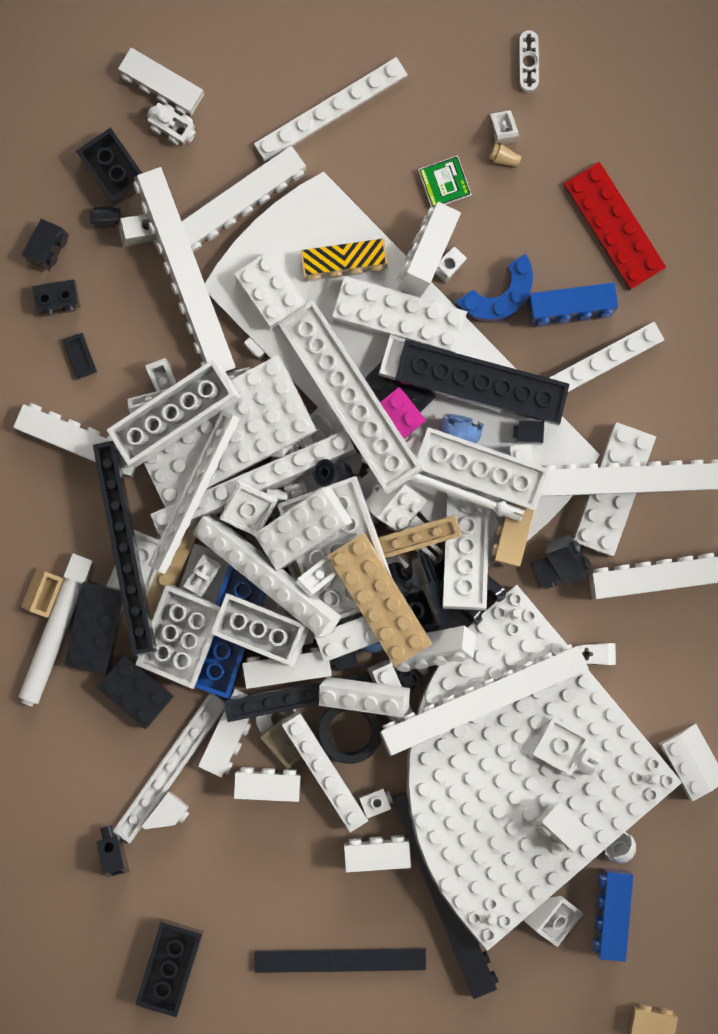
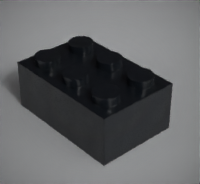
[76,127,142,207]
[97,655,175,729]

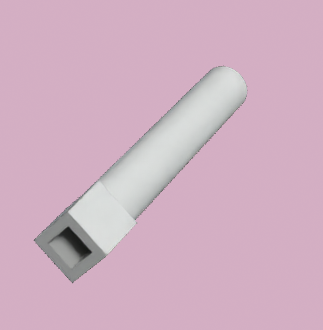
[18,554,95,707]

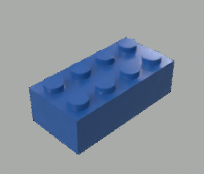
[527,282,618,327]
[592,868,634,962]

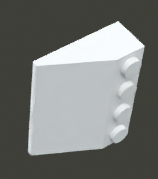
[136,585,221,689]

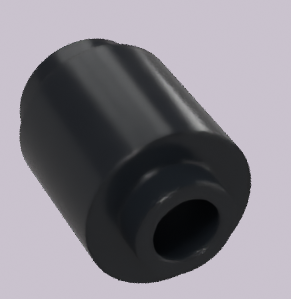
[90,206,121,228]

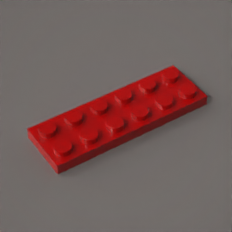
[564,161,666,290]

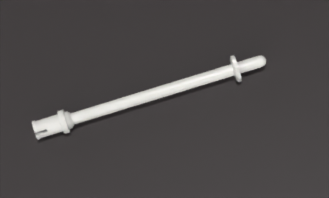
[361,456,525,522]

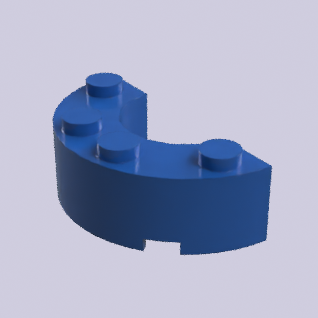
[455,253,533,323]

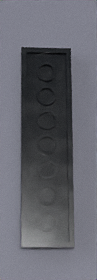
[394,339,570,426]

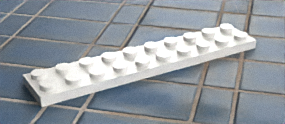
[278,300,424,494]

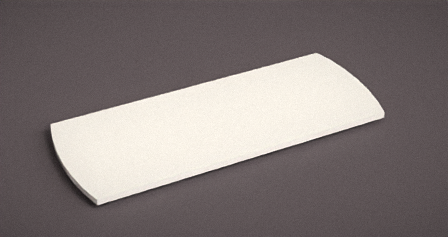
[205,172,600,567]

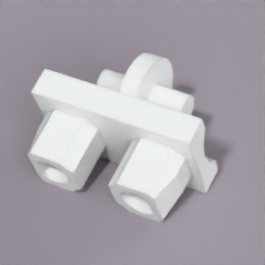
[184,554,222,597]

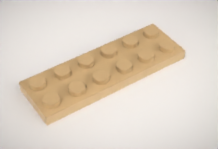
[327,533,432,667]

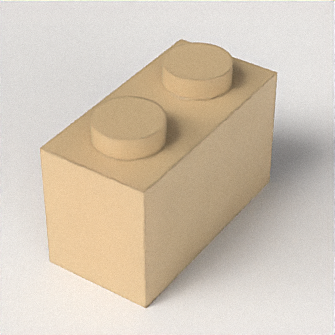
[629,1004,678,1034]

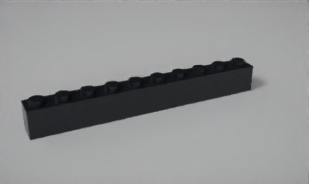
[93,441,157,657]
[392,792,499,999]

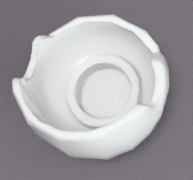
[604,832,636,864]

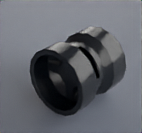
[398,671,419,692]

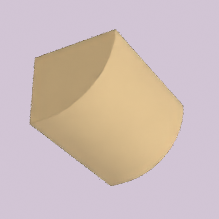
[21,568,64,618]

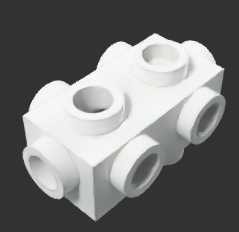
[147,103,196,146]

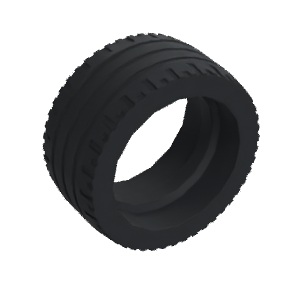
[318,707,382,764]

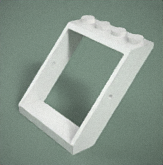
[287,563,379,662]

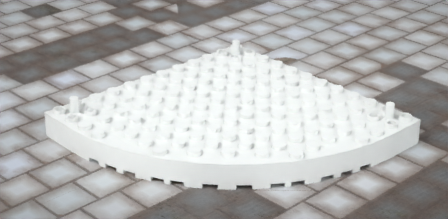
[407,585,682,951]

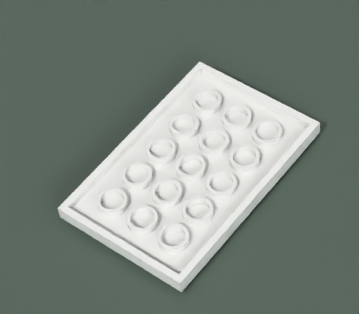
[277,476,392,619]

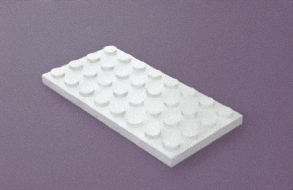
[144,355,317,508]

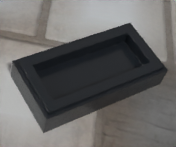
[63,333,98,380]

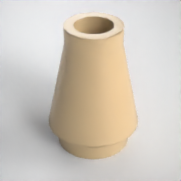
[489,143,521,168]

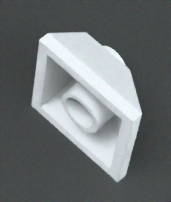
[524,896,584,947]

